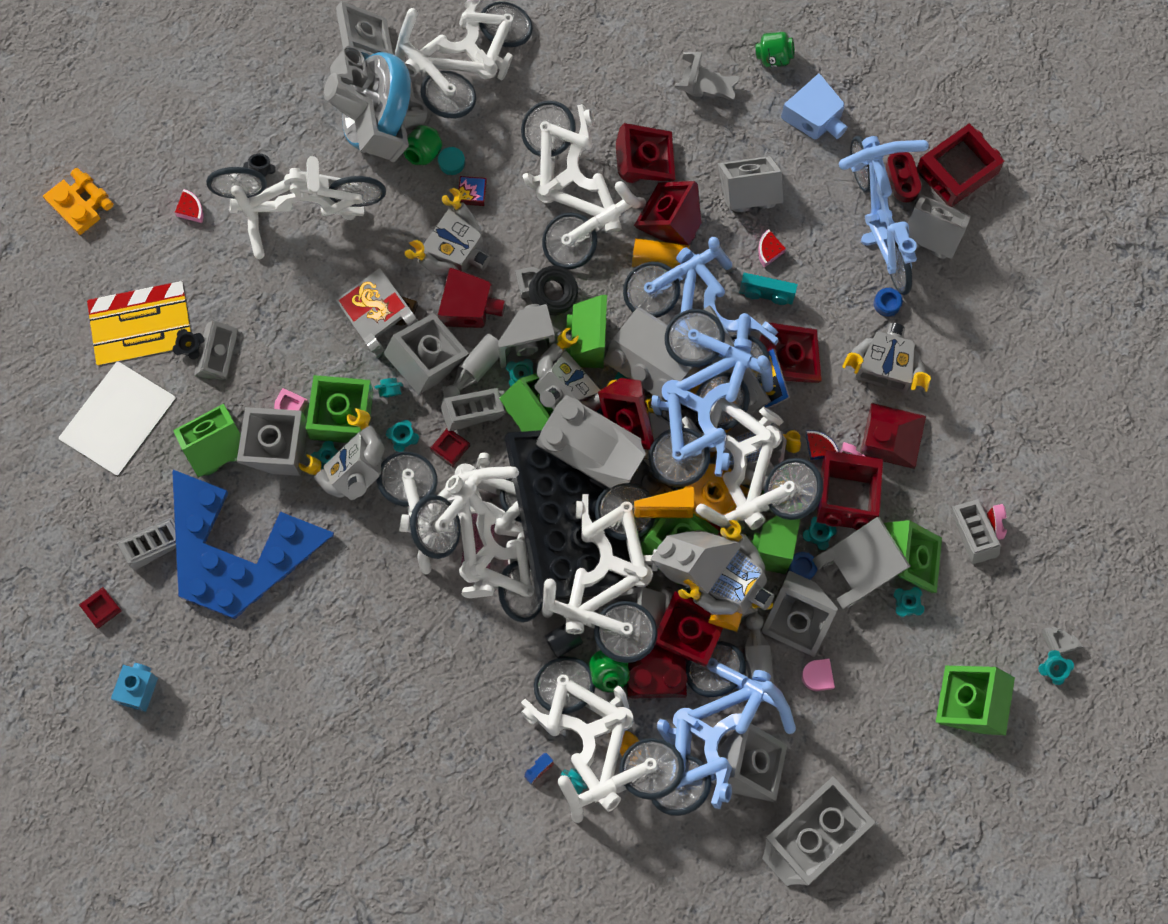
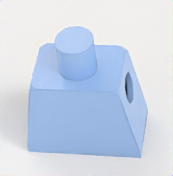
[781,74,848,139]

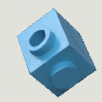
[111,663,158,712]

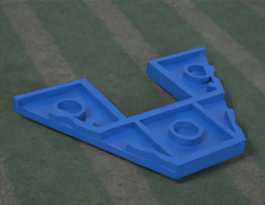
[172,470,334,619]

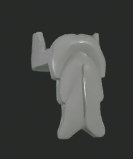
[675,51,740,100]

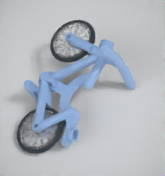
[839,136,929,295]
[623,237,779,384]
[649,309,773,487]
[649,641,796,816]

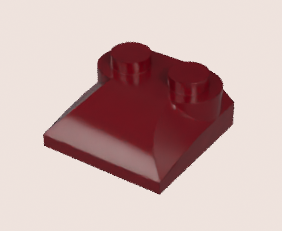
[616,123,675,183]
[759,322,822,383]
[655,591,723,667]
[626,639,687,699]

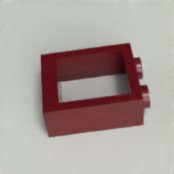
[916,123,1005,207]
[816,450,883,530]

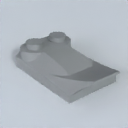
[536,395,647,489]
[762,776,876,886]

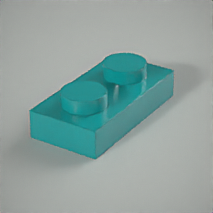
[739,272,798,305]

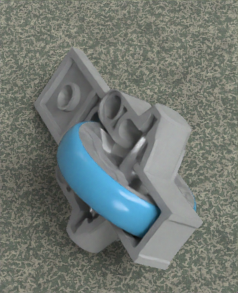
[323,1,427,162]

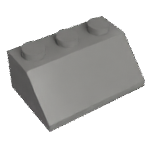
[604,307,706,402]

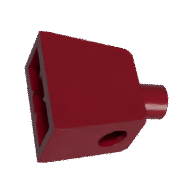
[438,268,506,328]

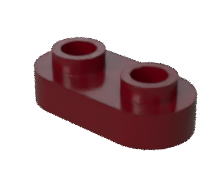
[886,152,921,203]

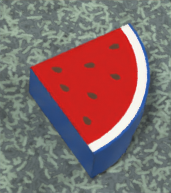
[805,430,839,460]
[524,753,554,784]

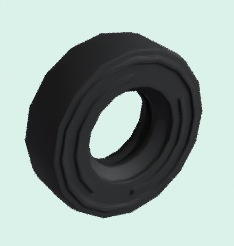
[529,266,578,316]

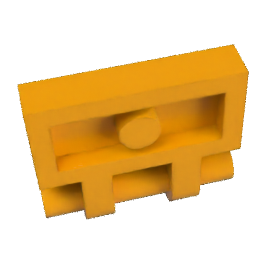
[43,168,114,236]

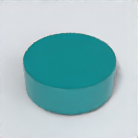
[438,147,465,175]

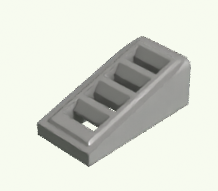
[441,388,506,431]
[951,499,1001,564]
[117,517,176,571]

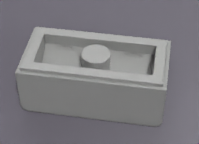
[194,320,238,381]

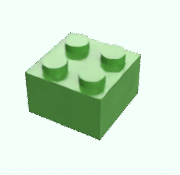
[306,375,374,443]

